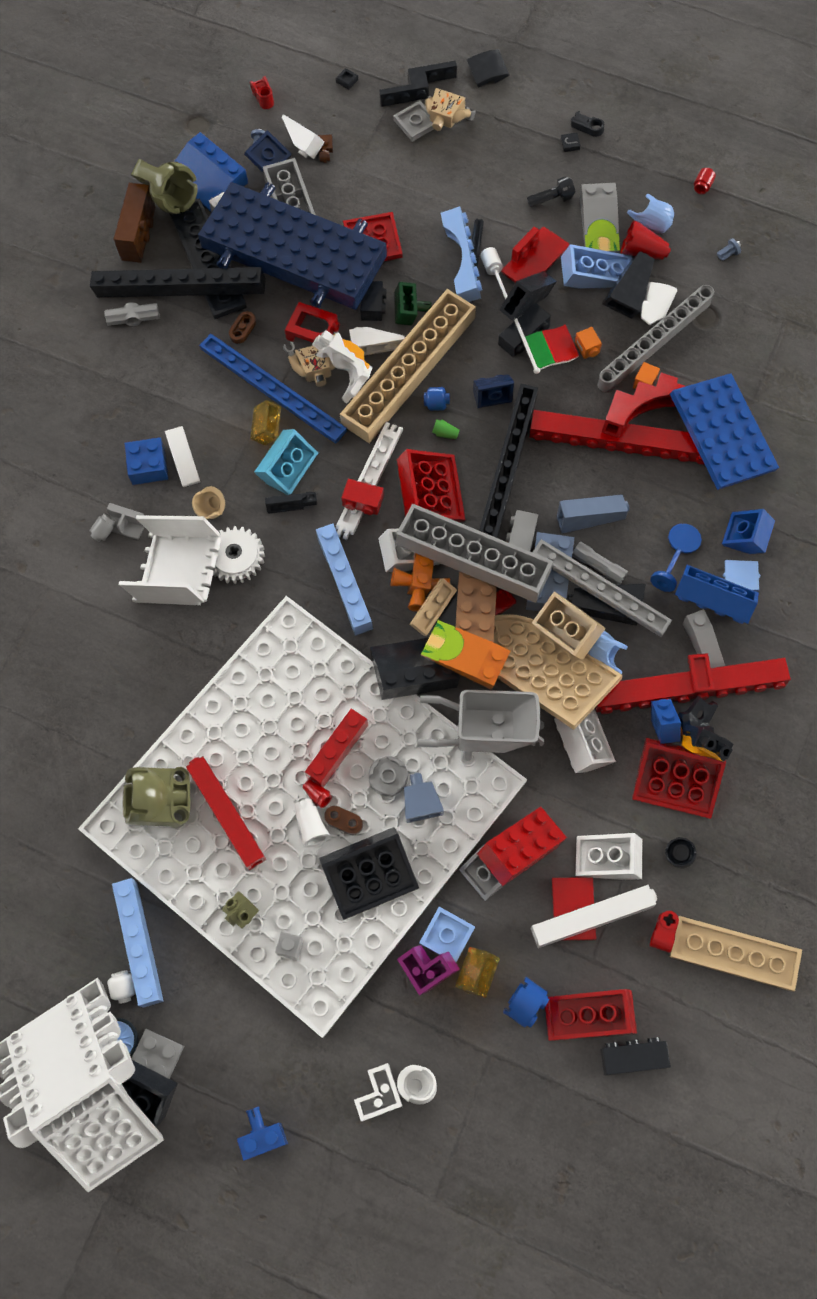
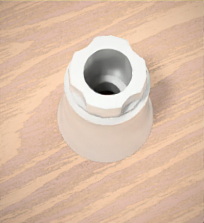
[294,799,330,847]

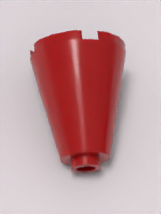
[620,220,671,260]

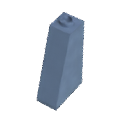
[556,495,629,534]

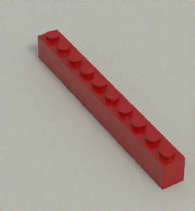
[529,410,704,464]
[595,658,791,714]

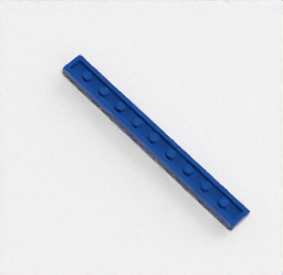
[199,334,347,444]

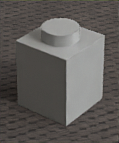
[275,932,303,960]

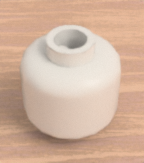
[107,970,136,1003]

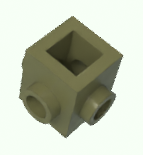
[222,891,259,929]

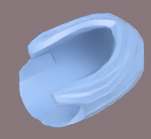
[627,194,674,233]
[588,631,628,674]

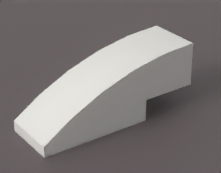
[165,426,200,487]

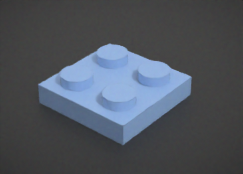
[419,907,475,962]

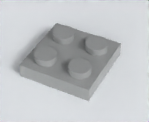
[393,100,433,142]
[132,1029,185,1079]

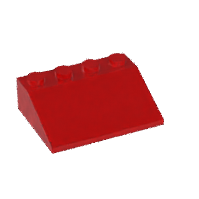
[397,449,465,522]
[632,738,726,819]

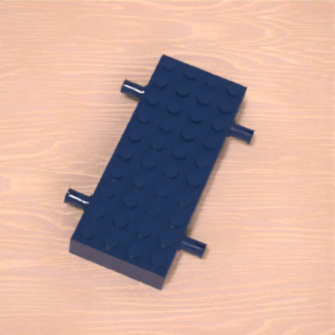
[198,182,387,310]

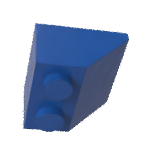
[722,509,775,554]

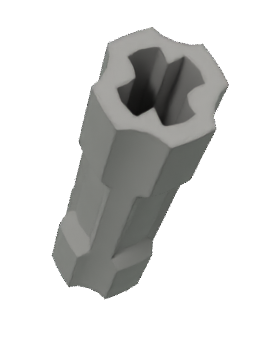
[572,542,628,585]

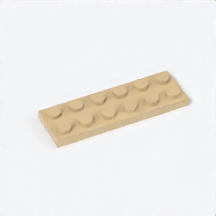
[669,916,802,992]

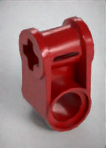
[250,76,274,109]
[650,911,679,953]

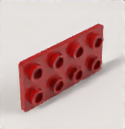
[501,227,570,283]

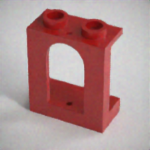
[285,302,340,342]

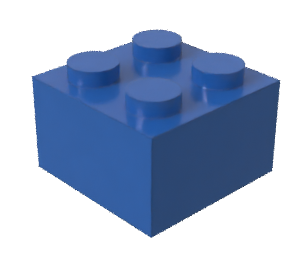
[125,437,168,485]

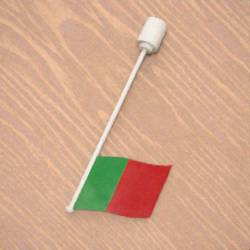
[480,247,579,374]

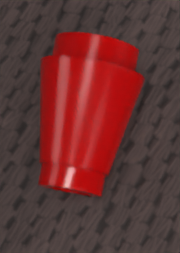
[302,780,332,808]

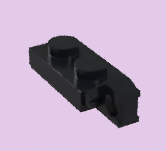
[265,492,317,514]

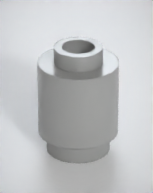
[89,513,116,542]

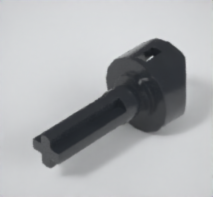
[527,177,576,207]

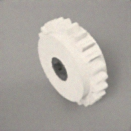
[210,526,265,584]

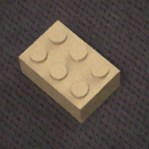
[532,592,606,660]

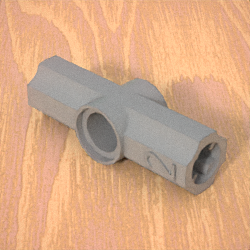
[104,303,160,326]

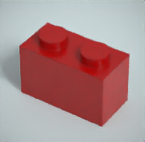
[341,479,384,515]

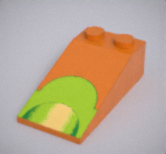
[421,620,511,690]

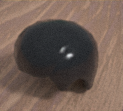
[665,837,697,869]

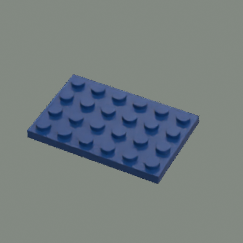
[670,373,779,490]

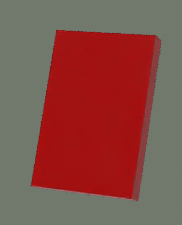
[552,877,596,941]

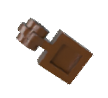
[317,134,333,163]

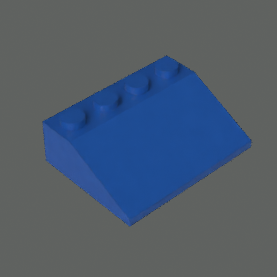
[174,132,248,213]

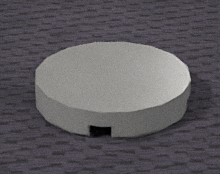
[368,756,408,796]

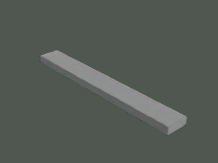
[532,539,672,637]

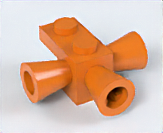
[390,553,450,612]

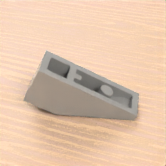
[682,609,725,668]

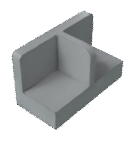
[107,503,144,540]

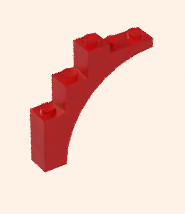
[601,373,686,438]

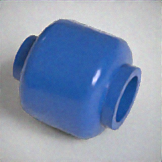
[424,387,450,411]

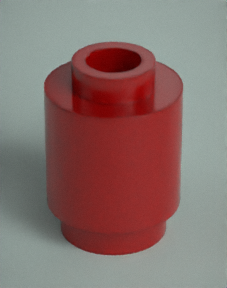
[694,168,716,194]

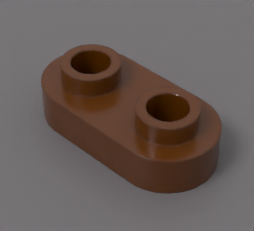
[229,311,256,344]
[324,806,363,835]

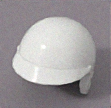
[397,1065,437,1105]

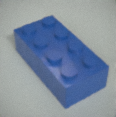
[675,565,759,624]

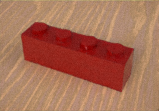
[305,708,368,788]

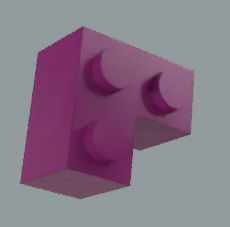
[397,945,460,995]

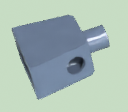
[404,773,444,823]

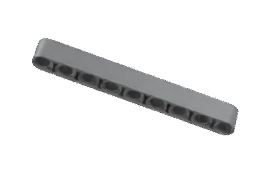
[598,285,714,392]

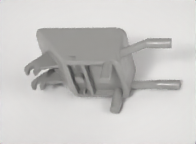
[417,690,544,761]

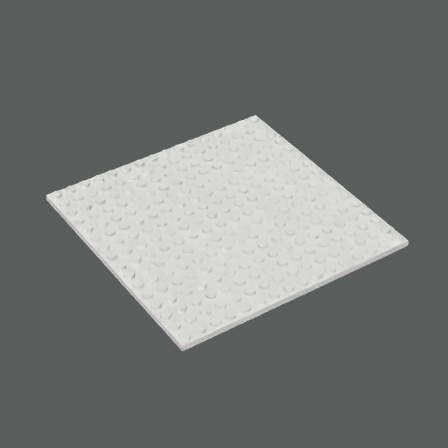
[78,596,527,1038]

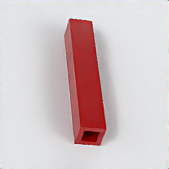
[186,756,267,871]

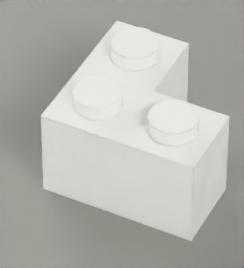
[354,1063,403,1122]

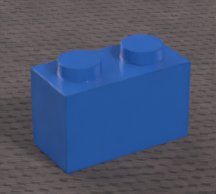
[651,699,681,744]

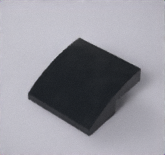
[467,49,510,88]

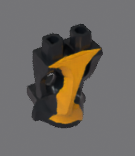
[678,696,734,762]

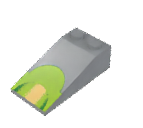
[580,183,620,253]

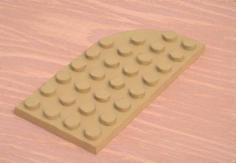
[494,615,622,730]

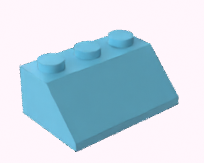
[254,429,318,495]

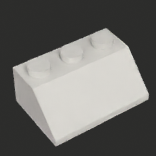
[554,709,616,773]

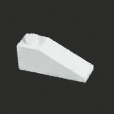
[282,115,324,159]
[349,327,405,355]

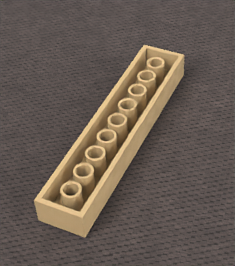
[340,289,476,444]

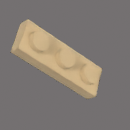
[410,578,457,636]

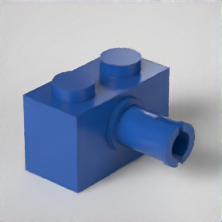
[237,1107,288,1161]

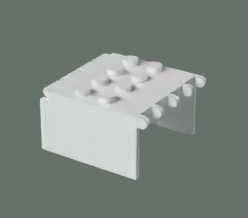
[118,515,221,605]

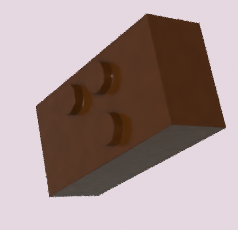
[114,183,156,263]

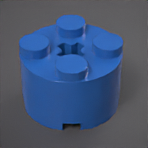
[503,977,549,1028]

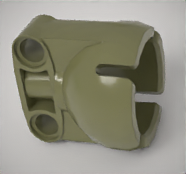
[131,159,198,214]
[122,767,191,828]

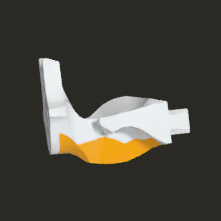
[312,330,372,404]

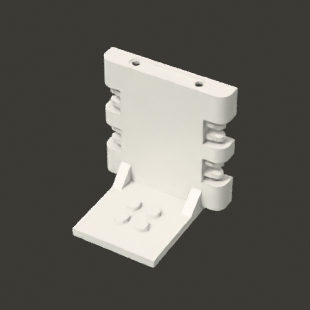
[0,978,164,1192]

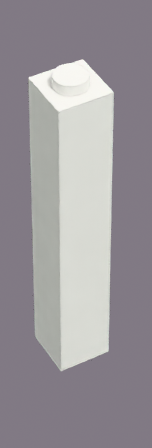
[531,885,657,948]

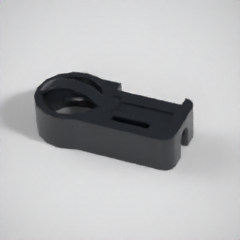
[571,111,604,137]

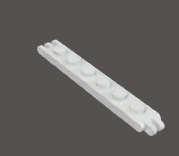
[336,422,403,540]

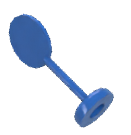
[650,524,702,592]

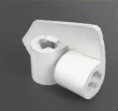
[640,282,677,325]

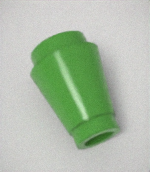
[432,419,460,440]

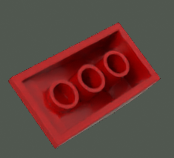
[545,989,637,1041]

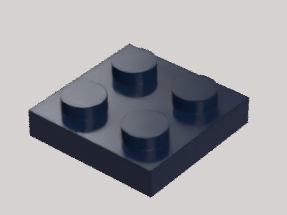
[244,130,292,173]

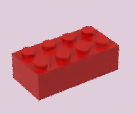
[477,807,567,886]

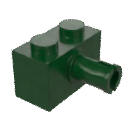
[394,282,432,325]

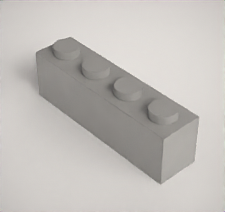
[506,510,538,552]

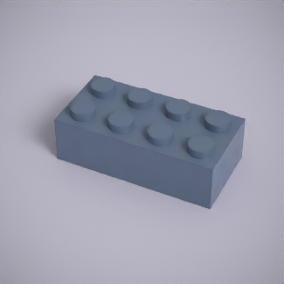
[526,532,575,611]

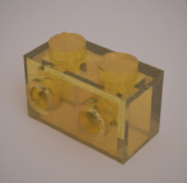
[250,400,281,445]
[455,947,500,998]

